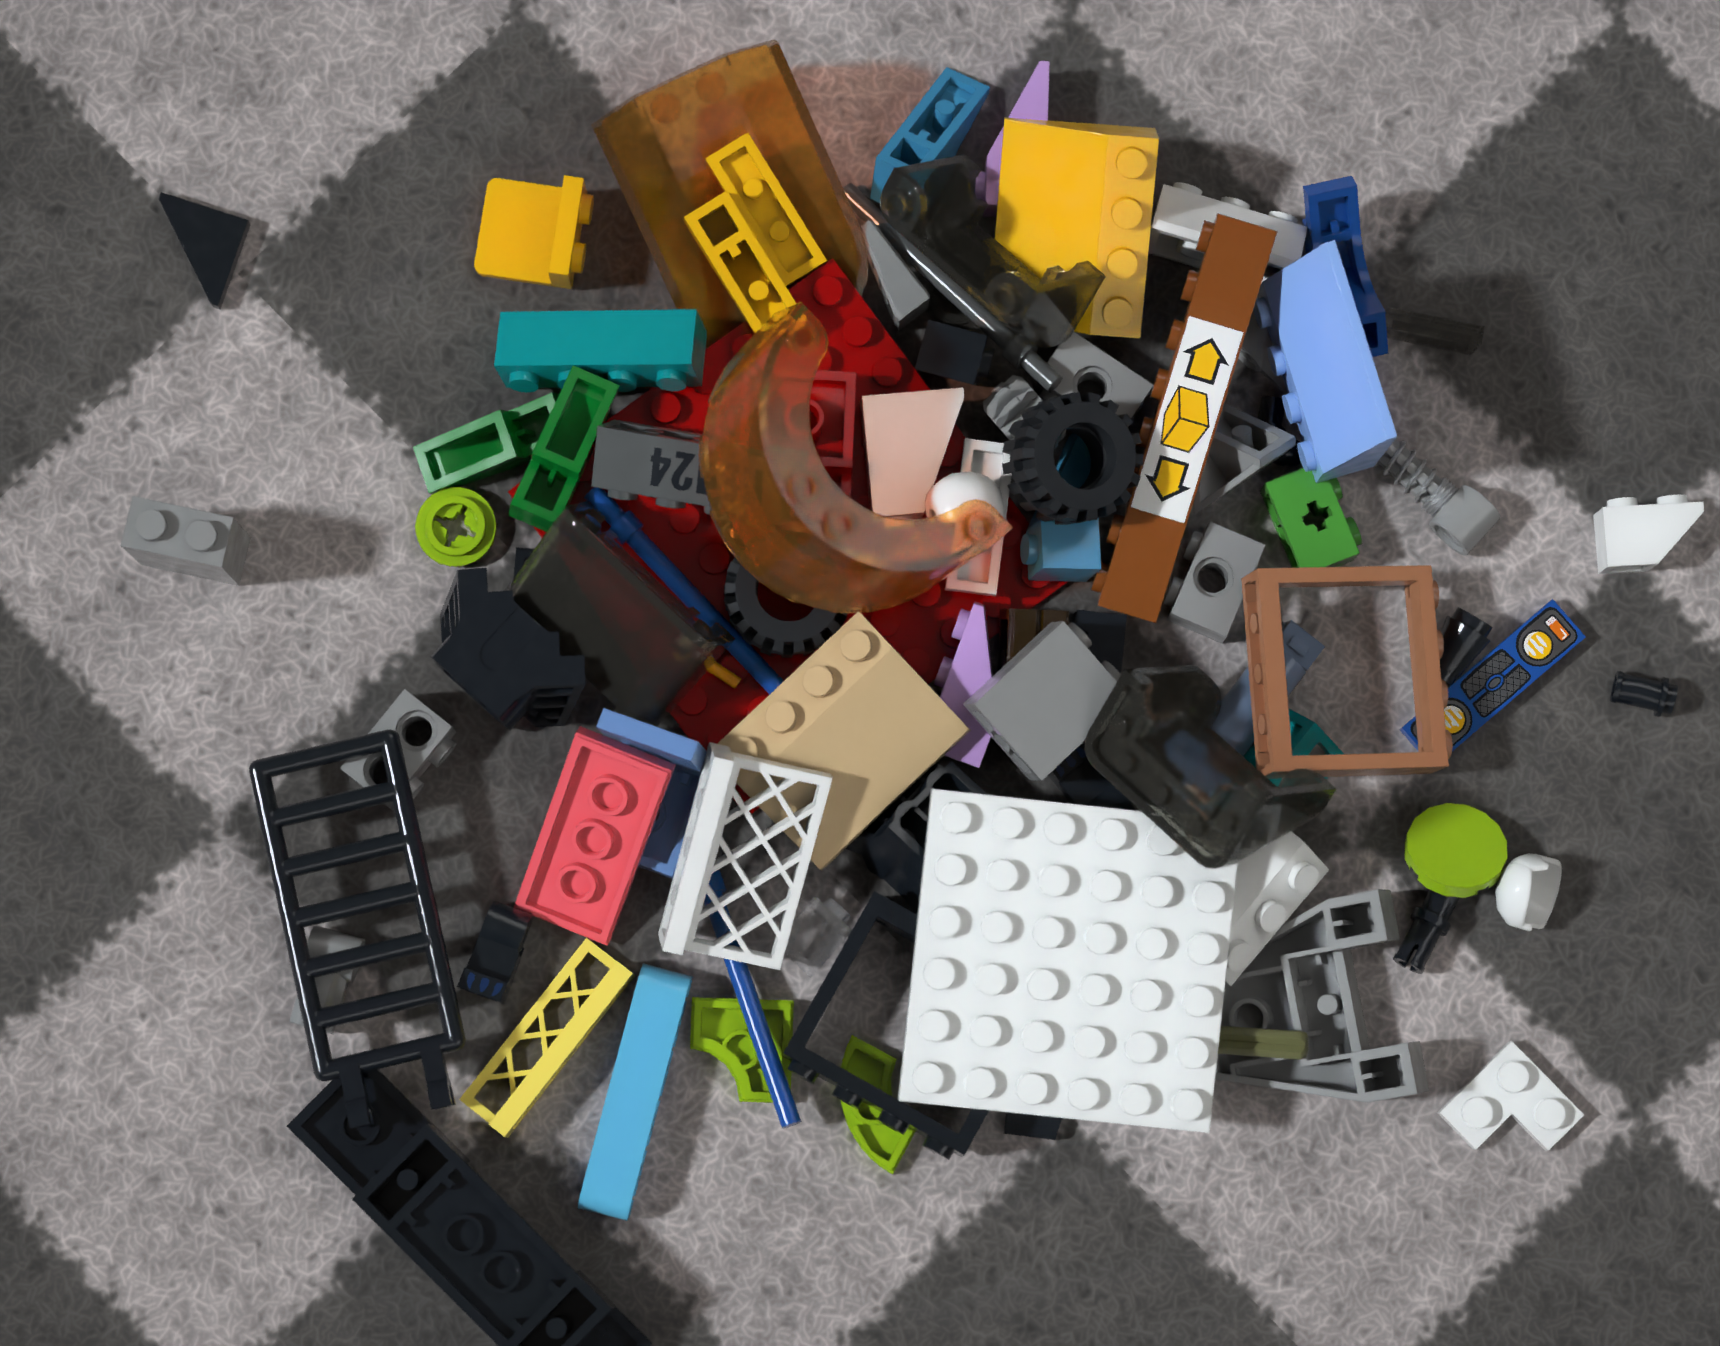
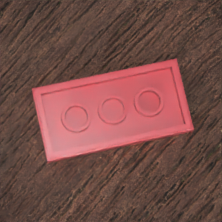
[514,726,676,946]

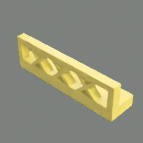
[459,938,635,1138]

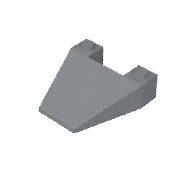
[1215,889,1430,1103]

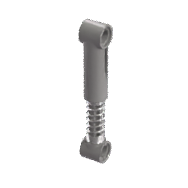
[1238,310,1500,556]

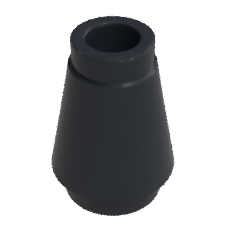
[1440,607,1493,685]

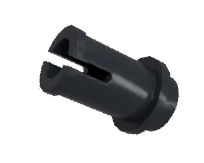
[1610,671,1678,717]

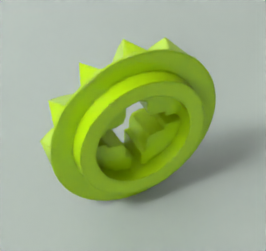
[415,487,497,568]

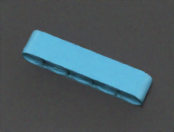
[578,963,693,1221]

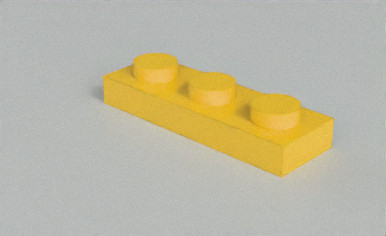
[705,132,827,287]

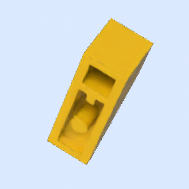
[683,190,807,347]

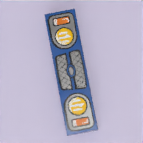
[1399,599,1586,752]

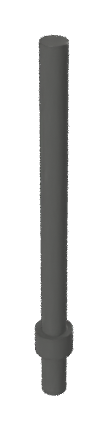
[838,183,1063,392]

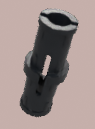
[1393,890,1460,974]

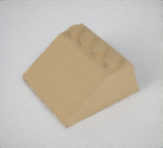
[718,611,971,871]

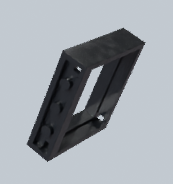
[783,891,989,1160]

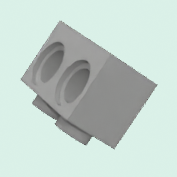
[340,689,456,811]

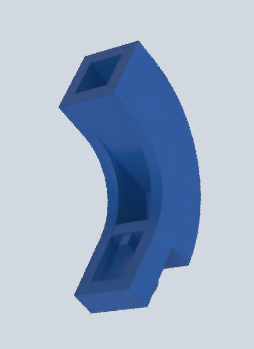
[1302,176,1389,357]

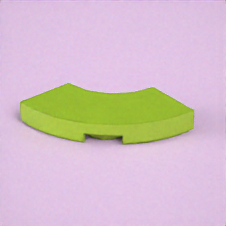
[840,1035,916,1175]

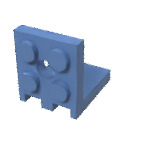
[596,708,707,879]

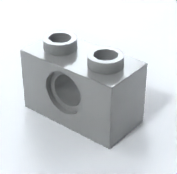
[1034,329,1153,420]
[1163,521,1266,644]

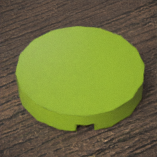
[1405,803,1507,898]

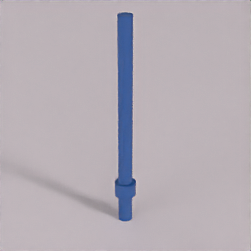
[584,487,784,695]
[704,870,801,1128]

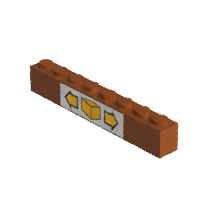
[1091,213,1277,623]

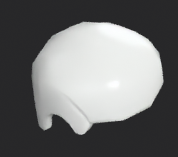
[925,471,1005,524]
[1495,853,1562,931]

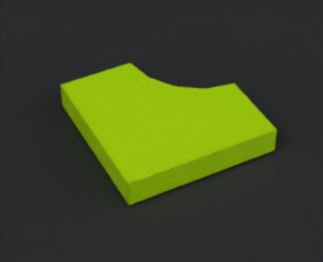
[690,997,794,1103]

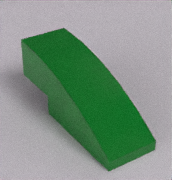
[509,365,620,536]
[413,392,559,494]

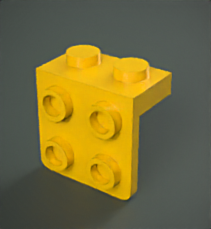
[474,175,594,289]

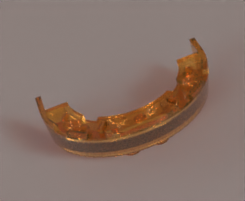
[699,302,1013,614]

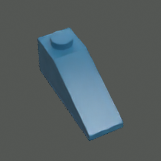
[870,67,990,219]
[1020,433,1101,582]

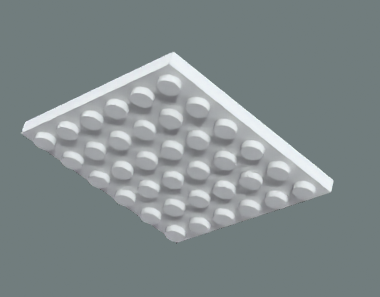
[898,789,1242,1133]

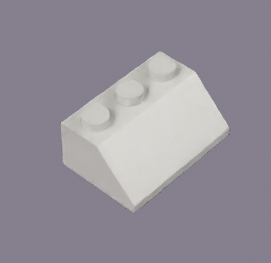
[1148,182,1308,284]
[1219,792,1329,986]

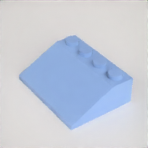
[1253,240,1397,483]

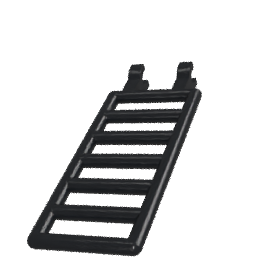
[249,729,466,1129]

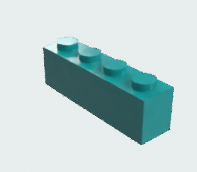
[494,309,707,393]

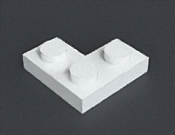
[1437,1041,1584,1151]

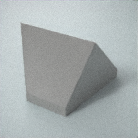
[1193,403,1296,515]

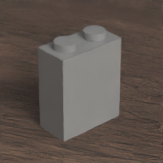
[121,496,251,586]
[963,621,1131,781]

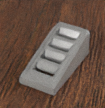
[861,220,930,330]

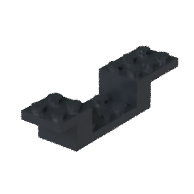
[287,1069,653,1346]

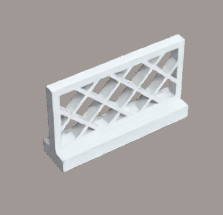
[658,742,833,970]

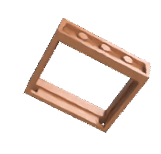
[1241,565,1453,779]

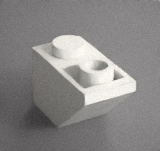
[1593,495,1704,574]

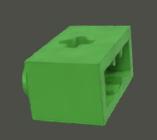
[1260,468,1362,568]

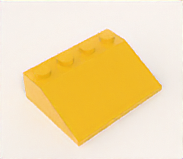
[989,117,1159,338]

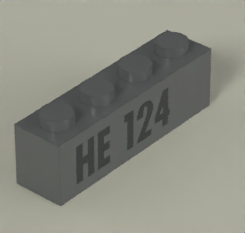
[591,419,808,525]

